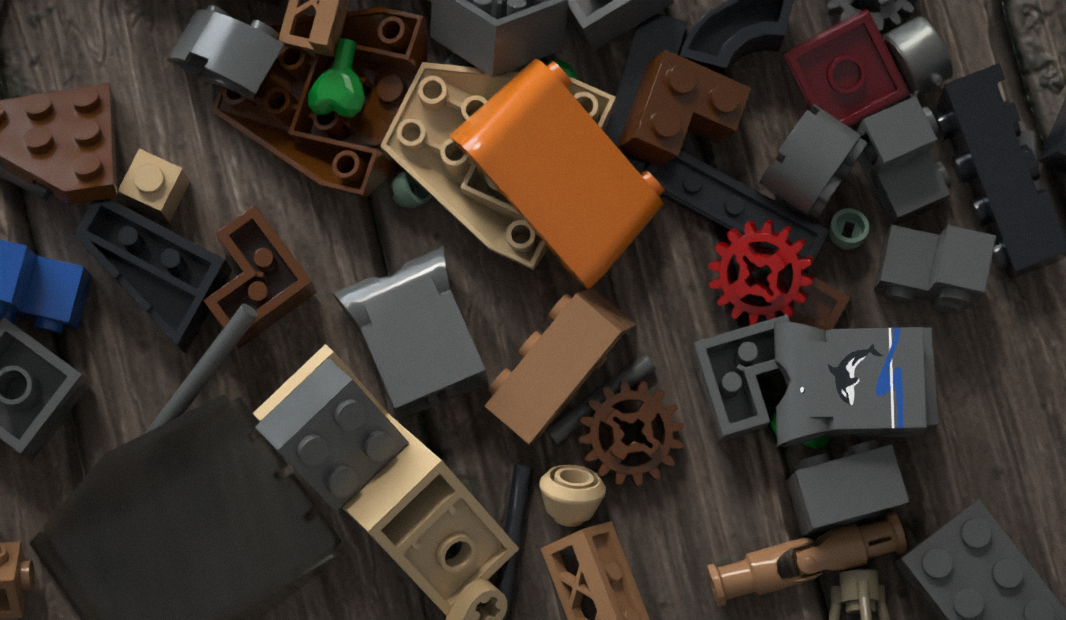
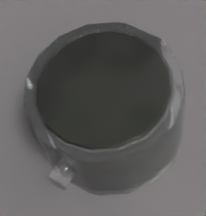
[882,16,953,97]

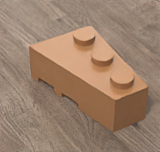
[485,288,637,444]

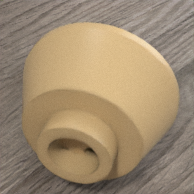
[539,465,606,527]

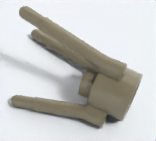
[828,570,890,620]

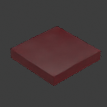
[781,9,910,127]

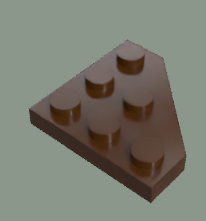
[0,83,118,205]

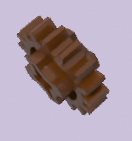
[577,380,684,486]

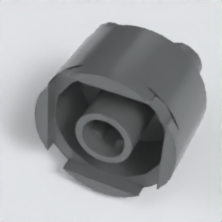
[759,103,868,218]

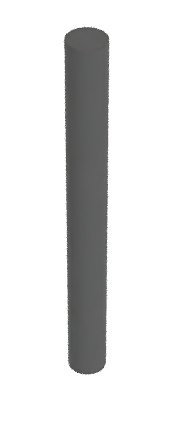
[133,304,258,460]

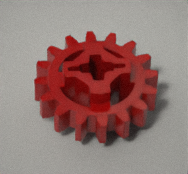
[708,219,815,325]

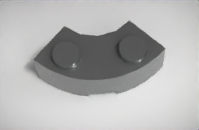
[166,5,284,101]

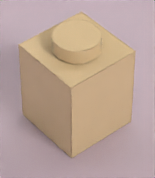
[118,148,190,223]

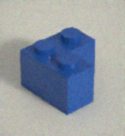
[0,240,92,334]

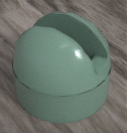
[391,171,432,209]
[829,208,869,251]

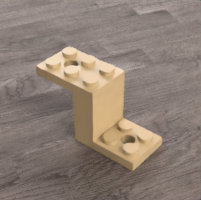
[252,344,519,616]

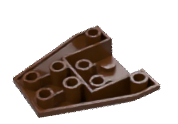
[211,7,428,198]

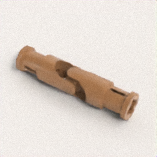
[706,511,907,608]

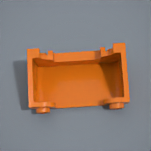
[449,59,665,290]

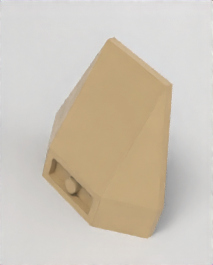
[380,62,616,270]

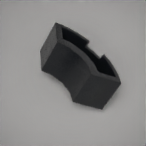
[680,0,794,76]

